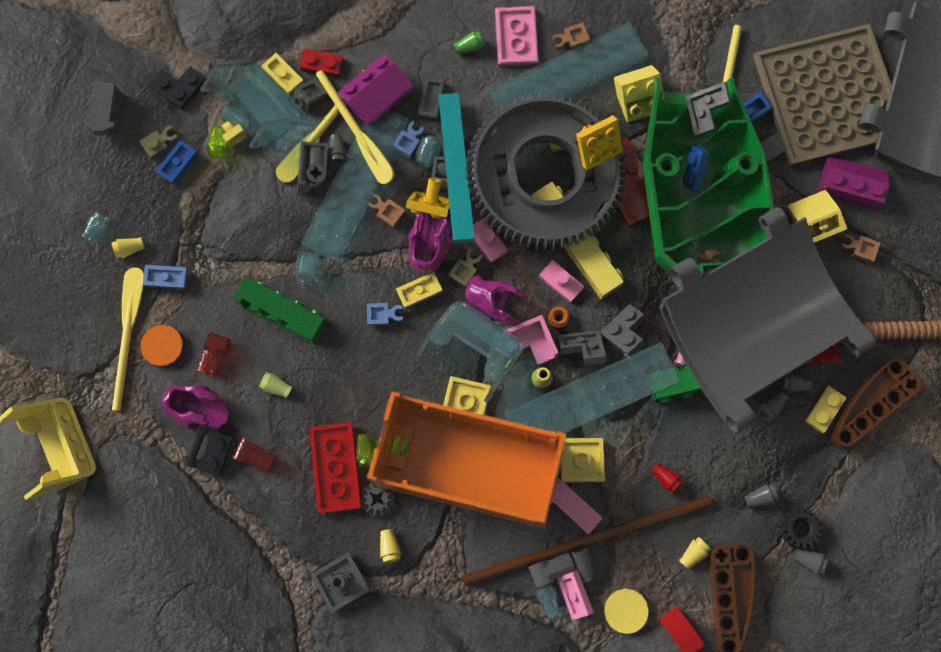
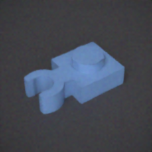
[391,121,424,159]
[367,303,403,326]

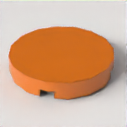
[140,325,184,367]

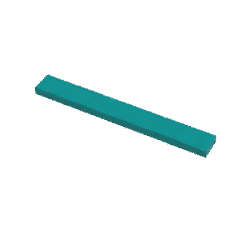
[438,93,475,243]

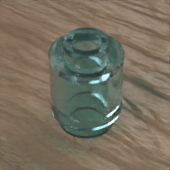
[415,136,441,168]

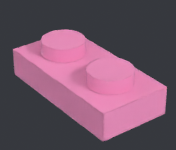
[557,570,594,620]

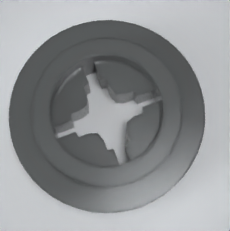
[360,483,395,516]

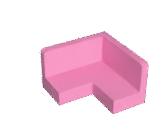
[502,315,559,366]

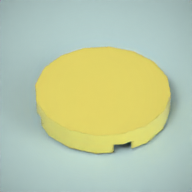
[604,588,649,634]

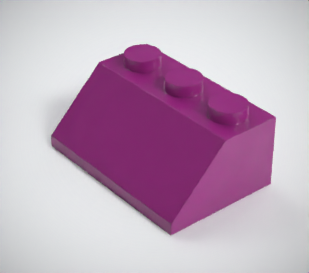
[338,54,415,126]
[817,156,889,210]

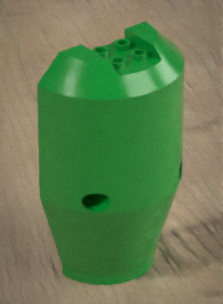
[642,78,774,277]

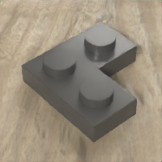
[685,82,732,137]
[600,304,646,358]
[558,330,607,365]

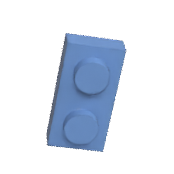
[142,265,188,290]

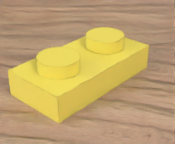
[262,53,304,96]
[396,272,443,309]
[804,386,846,434]

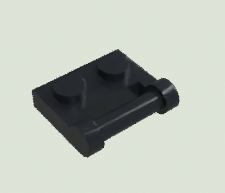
[183,424,235,477]

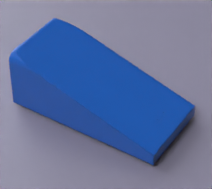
[743,92,773,123]

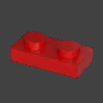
[299,49,343,77]

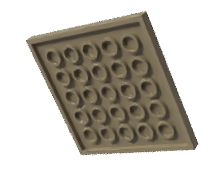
[753,24,892,166]

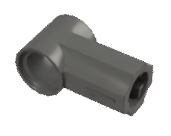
[528,553,575,588]

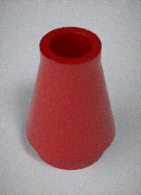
[651,463,684,494]

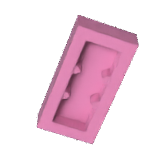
[473,218,508,264]
[539,260,584,303]

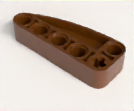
[831,358,921,448]
[708,544,755,652]

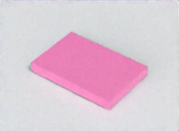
[495,6,538,67]

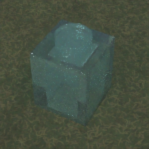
[294,251,322,285]

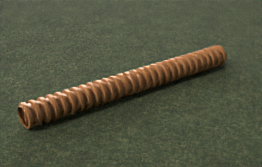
[862,320,941,341]

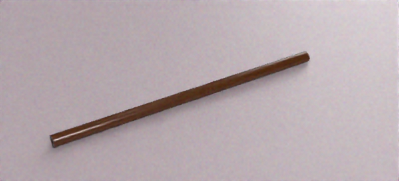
[462,496,713,586]

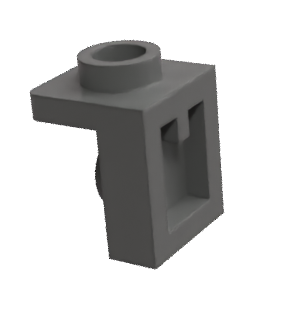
[293,78,327,113]

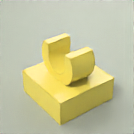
[222,121,247,148]

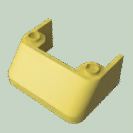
[0,398,96,500]

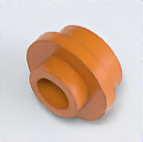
[548,307,569,328]

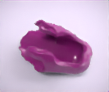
[408,213,453,274]
[465,275,527,325]
[161,385,229,431]

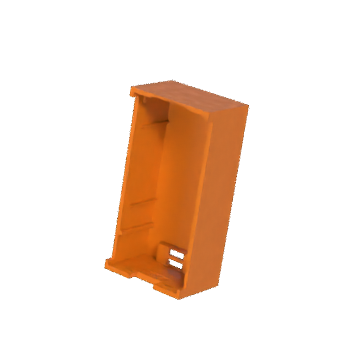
[367,391,566,529]

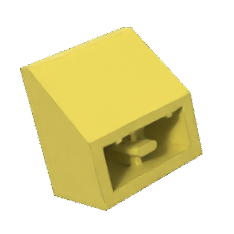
[614,65,663,122]
[786,190,847,242]

